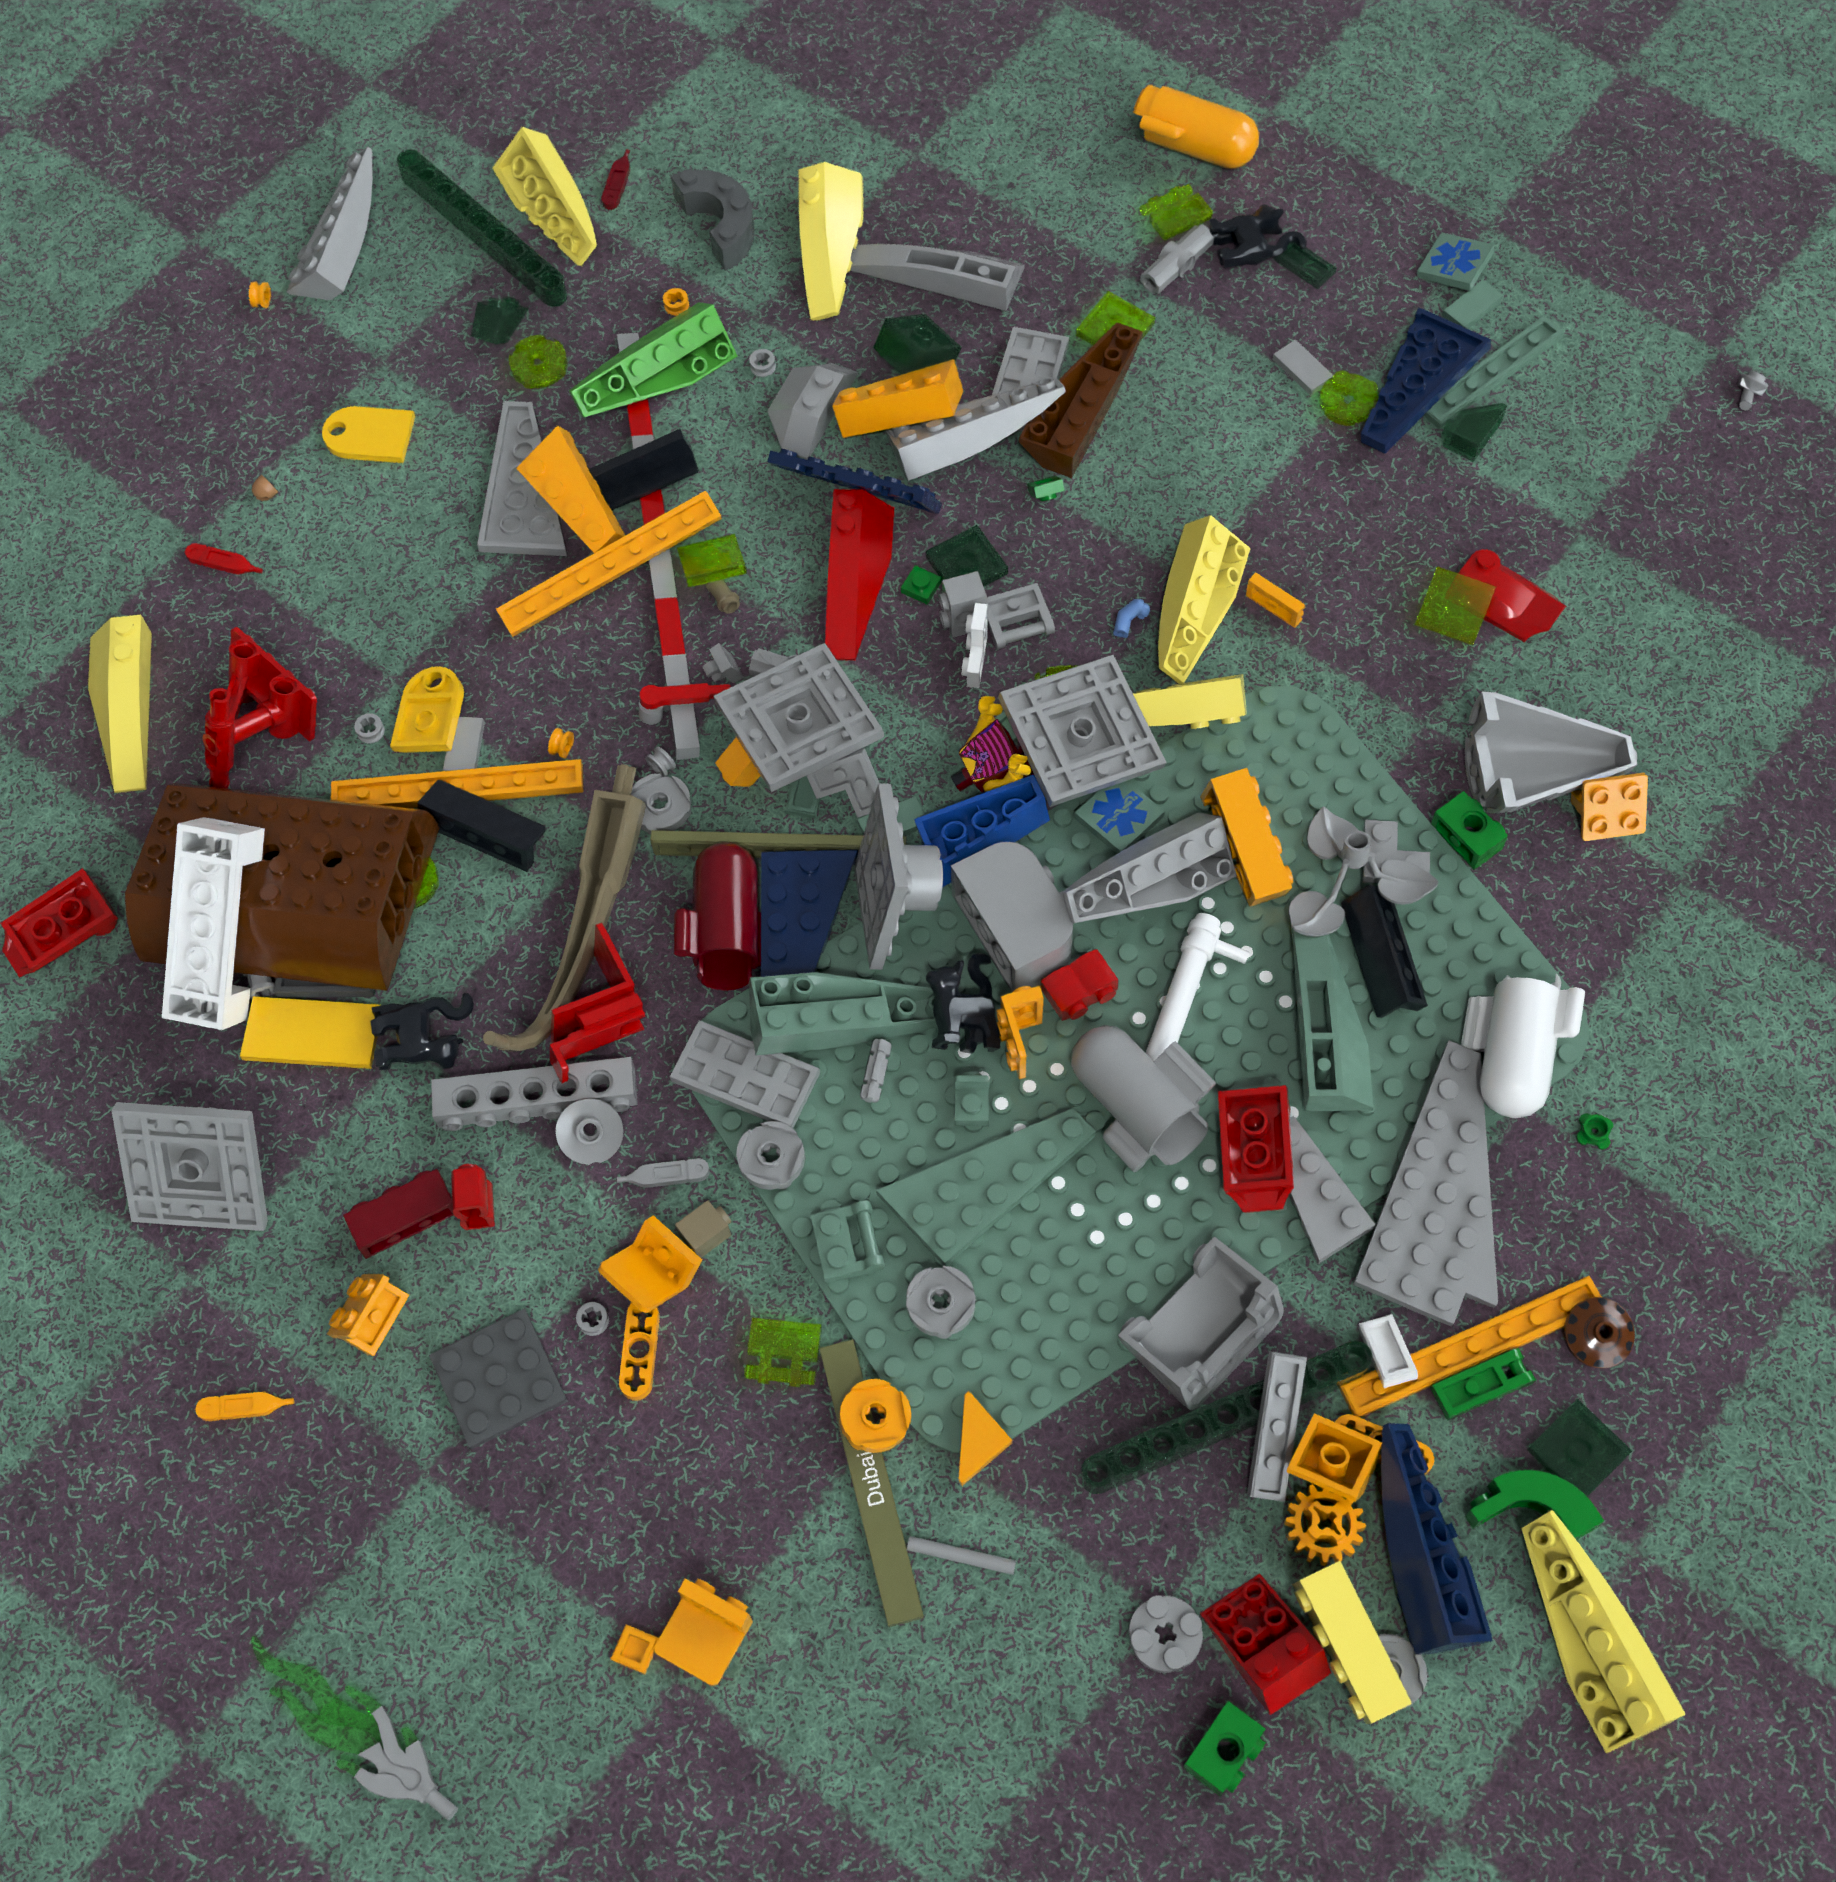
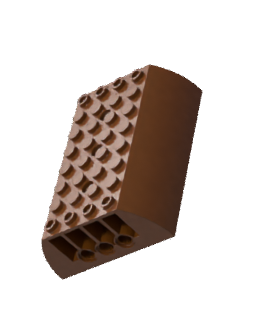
[125,783,439,991]

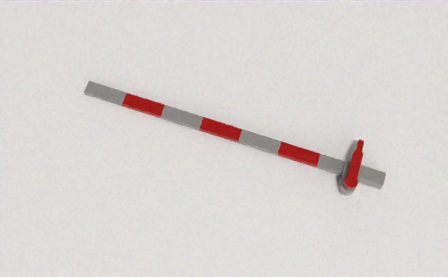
[617,333,731,760]

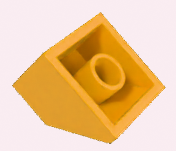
[1286,1413,1382,1502]

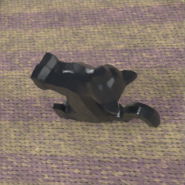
[1209,204,1307,268]
[926,953,1000,1054]
[370,993,474,1070]

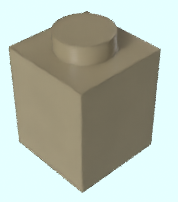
[675,1200,731,1258]

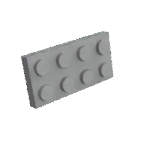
[992,327,1069,431]
[670,1020,820,1128]

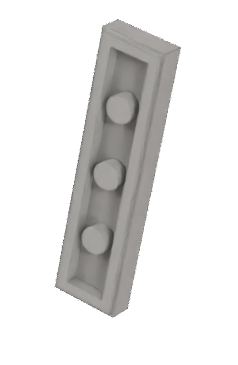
[1247,1351,1307,1502]

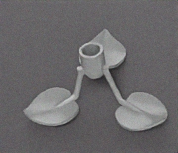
[1289,807,1438,937]

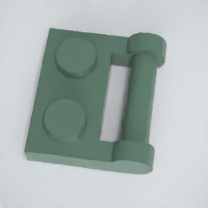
[810,1200,886,1283]

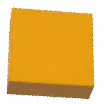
[611,1624,659,1675]

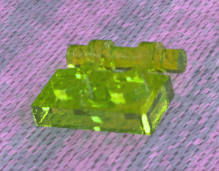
[1140,184,1213,241]
[744,1318,822,1388]

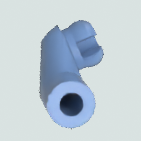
[1113,599,1150,638]

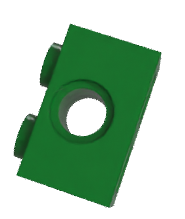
[1431,791,1508,870]
[1183,1701,1266,1797]

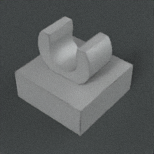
[703,643,744,683]

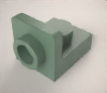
[955,1072,989,1126]

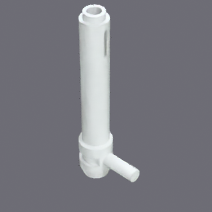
[1146,913,1249,1061]

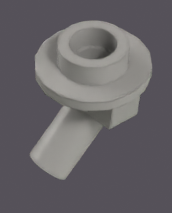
[1737,371,1769,411]

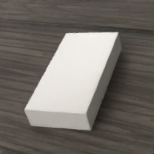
[1359,1314,1418,1388]

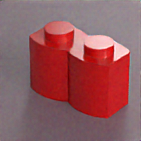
[1041,949,1119,1021]
[451,1164,495,1230]

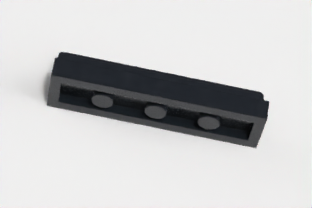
[588,429,699,510]
[417,780,546,872]
[1341,884,1428,1018]

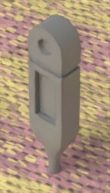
[617,1158,710,1188]

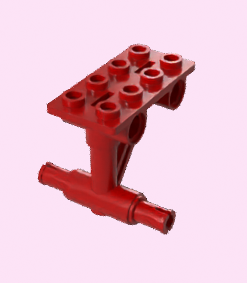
[202,627,317,789]

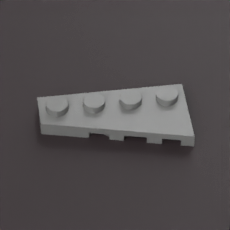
[1289,1116,1376,1264]

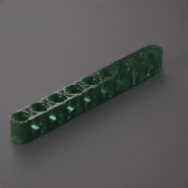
[397,149,568,307]
[1080,1341,1373,1494]

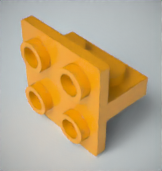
[1571,773,1648,841]
[327,1274,409,1356]

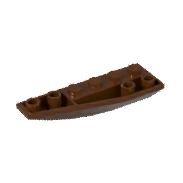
[1019,322,1143,478]

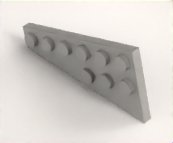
[477,401,567,556]

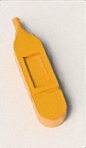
[195,1392,294,1421]

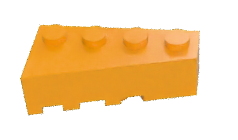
[832,359,963,438]

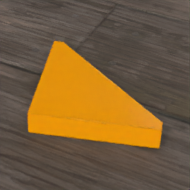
[959,1391,1012,1486]

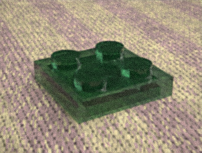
[926,525,1008,587]
[1527,1399,1632,1497]

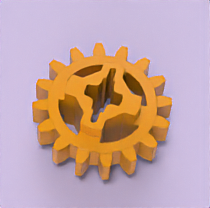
[1284,1485,1366,1566]

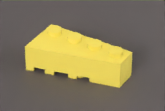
[1292,1561,1412,1724]

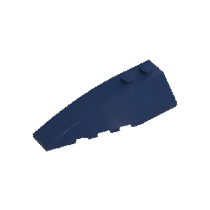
[1381,1423,1493,1655]

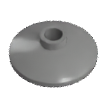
[555,1098,623,1165]

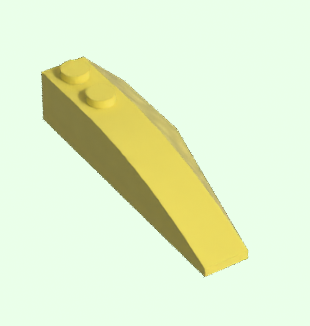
[492,127,597,266]
[799,162,863,321]
[1133,674,1247,729]

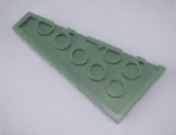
[876,1108,1096,1266]

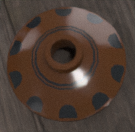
[1564,1297,1635,1369]

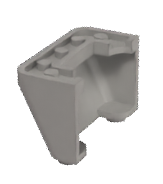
[1118,1236,1284,1410]

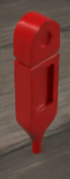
[185,543,263,574]

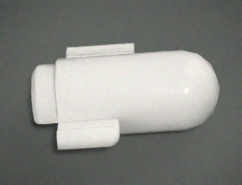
[1461,974,1585,1118]

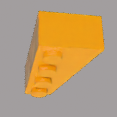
[516,426,626,553]
[1200,768,1293,907]

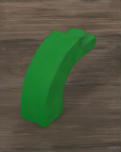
[1465,1470,1605,1540]

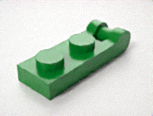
[1430,1348,1536,1421]

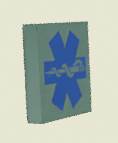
[1417,232,1494,291]
[1074,780,1165,854]

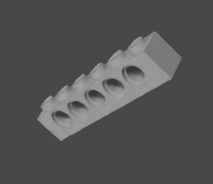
[431,1057,638,1131]

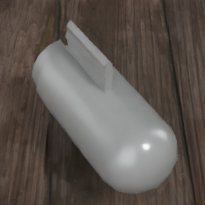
[1071,1025,1216,1173]

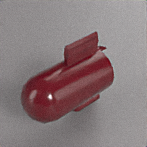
[674,842,761,991]

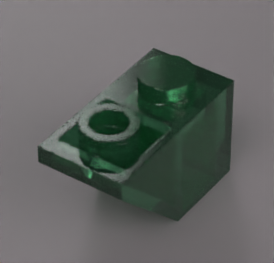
[471,296,528,344]

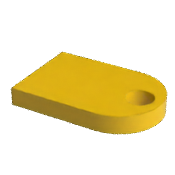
[322,406,415,463]
[390,667,464,753]

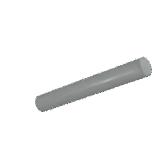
[907,1536,1016,1575]

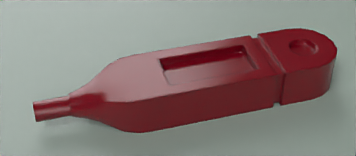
[601,149,630,210]

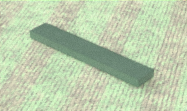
[1423,316,1564,429]

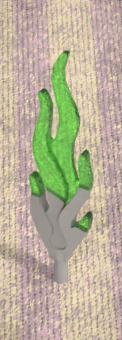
[251,1636,458,1821]

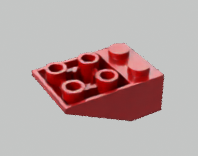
[1200,1573,1331,1715]

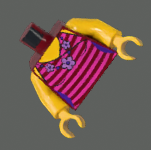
[951,696,1031,793]

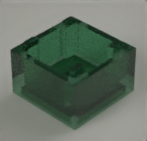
[873,314,962,375]

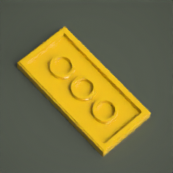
[240,996,381,1069]

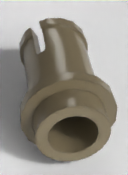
[706,575,740,614]

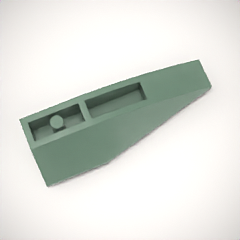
[1292,928,1374,1111]
[749,972,937,1055]

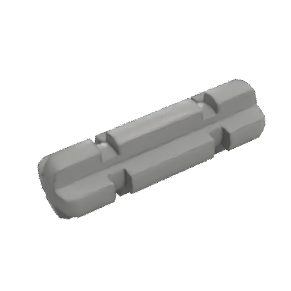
[860,1039,892,1103]

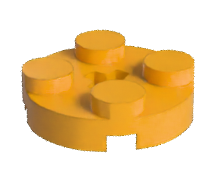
[839,1379,911,1453]

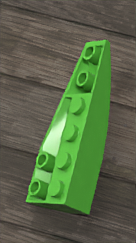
[569,302,737,418]

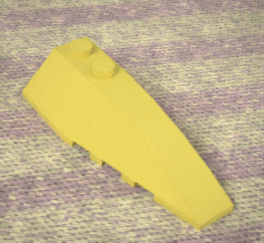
[88,615,152,793]

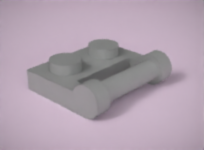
[987,583,1055,650]

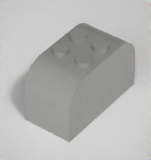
[951,842,1073,992]

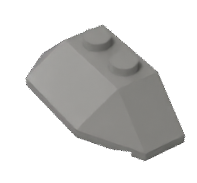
[768,363,858,460]

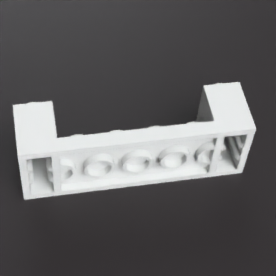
[162,817,265,1030]

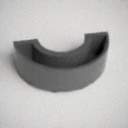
[671,169,755,271]

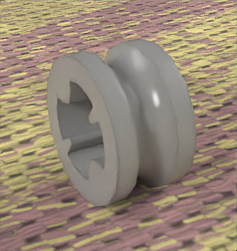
[749,349,776,377]
[354,713,385,743]
[645,747,676,777]
[576,1302,609,1336]

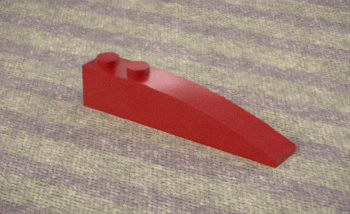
[825,489,895,661]

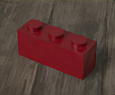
[343,1169,454,1259]

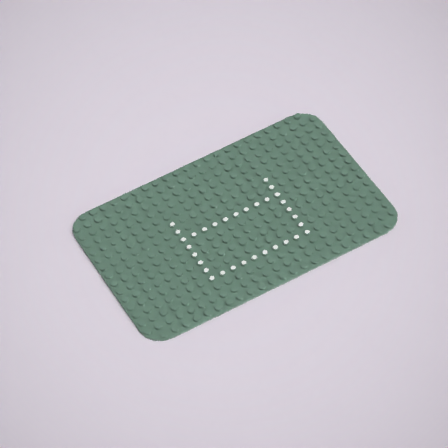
[691,686,1589,1453]

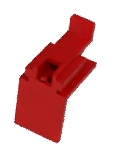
[550,922,645,1083]

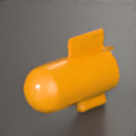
[1133,85,1259,169]

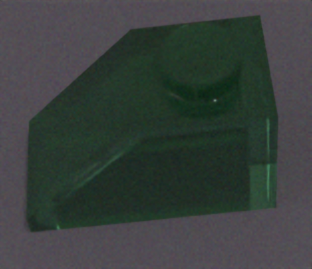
[1442,403,1507,462]

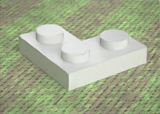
[962,603,988,688]

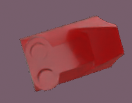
[1445,549,1566,642]
[0,868,118,978]
[1218,1085,1294,1213]

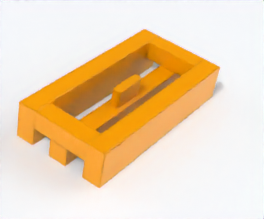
[1246,572,1305,628]

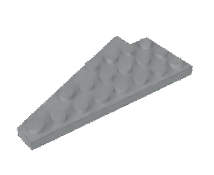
[1352,1040,1498,1326]

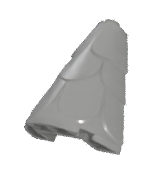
[1465,692,1637,813]

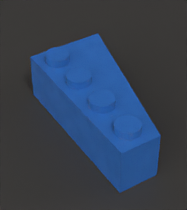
[914,774,1050,888]

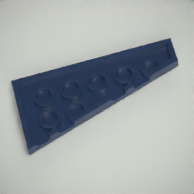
[1361,307,1491,454]
[767,448,942,514]
[761,850,858,977]

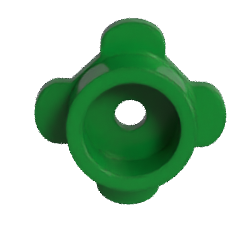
[1576,1113,1613,1150]

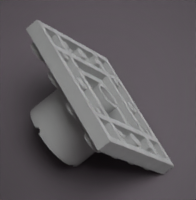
[714,643,884,792]
[998,655,1167,807]
[854,783,943,970]
[111,1102,268,1231]

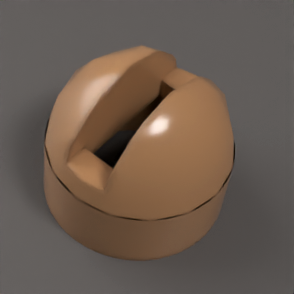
[252,475,278,501]

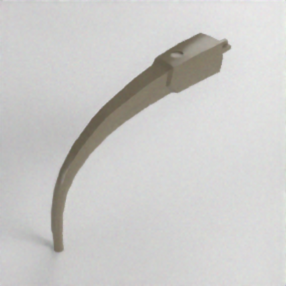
[483,764,646,1052]

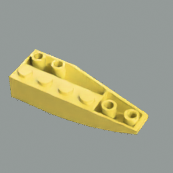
[1158,515,1250,684]
[1521,1511,1686,1754]

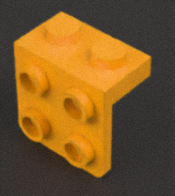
[996,986,1044,1079]
[598,1215,702,1313]
[654,1578,753,1686]

